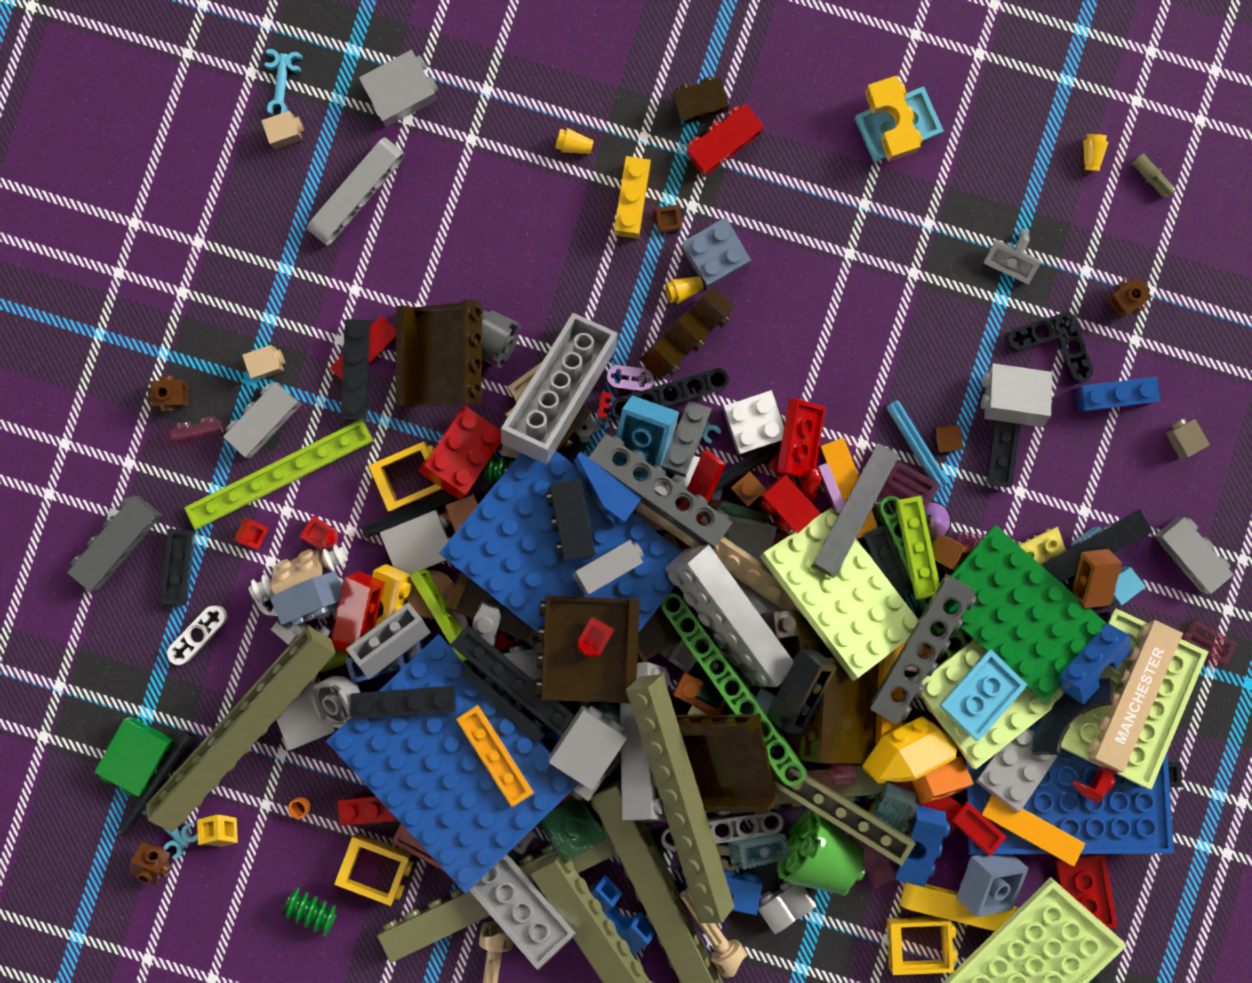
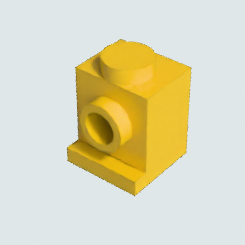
[197,815,238,847]

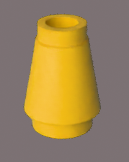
[555,128,593,154]
[1083,134,1109,171]
[665,276,704,303]

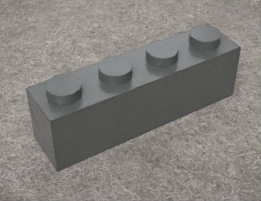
[67,496,162,592]

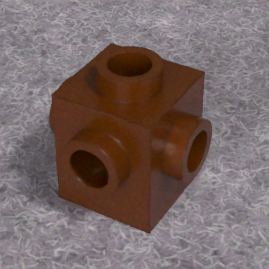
[1106,277,1152,318]
[148,376,189,412]
[129,842,172,886]

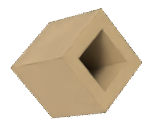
[261,111,304,150]
[242,345,285,381]

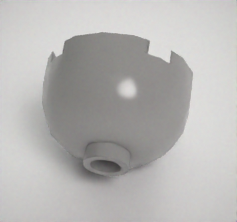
[311,676,360,728]

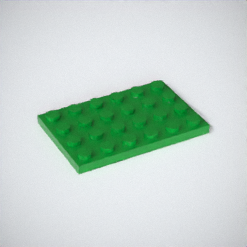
[929,525,1107,703]

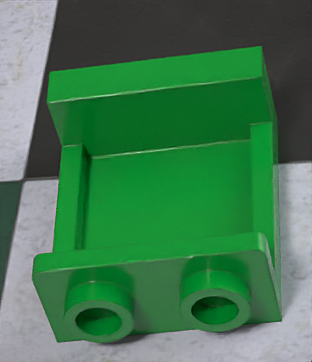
[94,716,175,797]

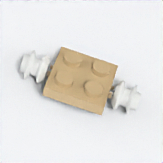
[249,544,348,603]

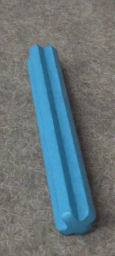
[886,400,948,489]

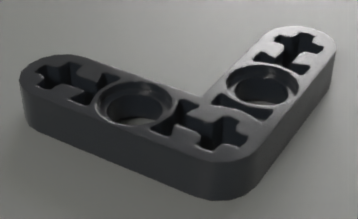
[1005,312,1093,383]

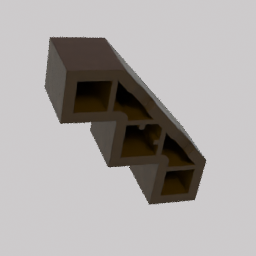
[639,286,735,380]
[760,610,835,661]

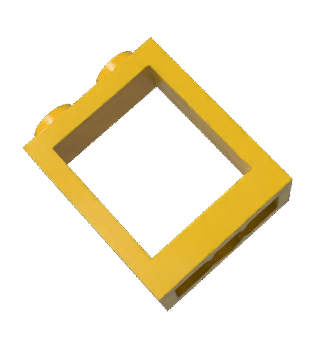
[368,442,444,512]
[334,832,414,906]
[887,916,957,975]

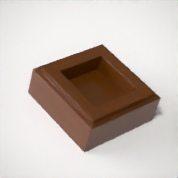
[655,205,683,234]
[934,425,963,453]

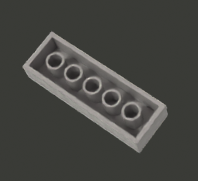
[501,313,618,465]
[665,545,793,687]
[620,662,670,822]

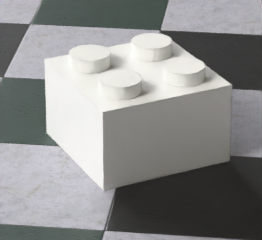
[722,390,784,455]

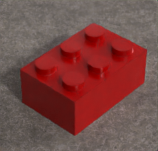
[418,405,501,500]
[757,475,820,534]

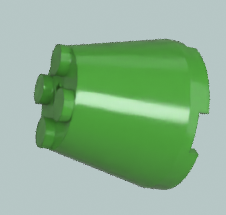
[777,810,865,896]

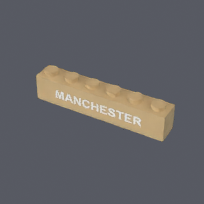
[1088,620,1184,773]

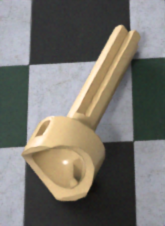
[680,887,748,978]
[479,920,513,983]

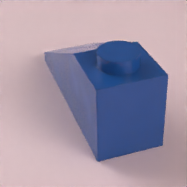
[574,452,643,526]

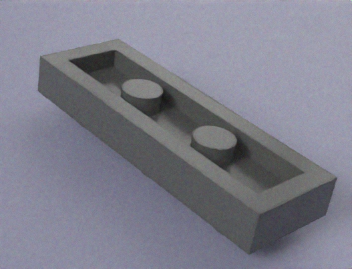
[662,401,712,478]

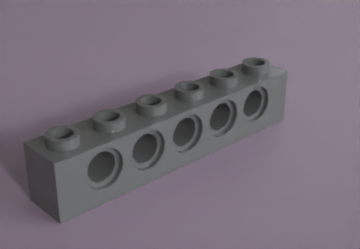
[589,434,733,549]
[869,573,977,724]

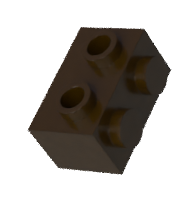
[672,77,729,126]

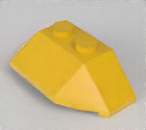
[863,716,957,784]

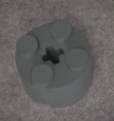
[482,310,521,368]

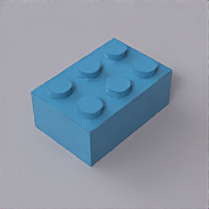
[612,396,679,488]

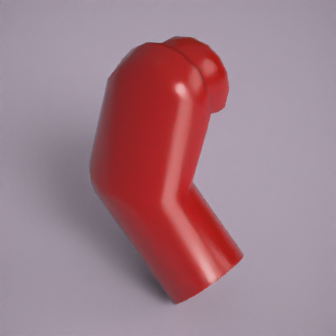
[801,467,822,502]

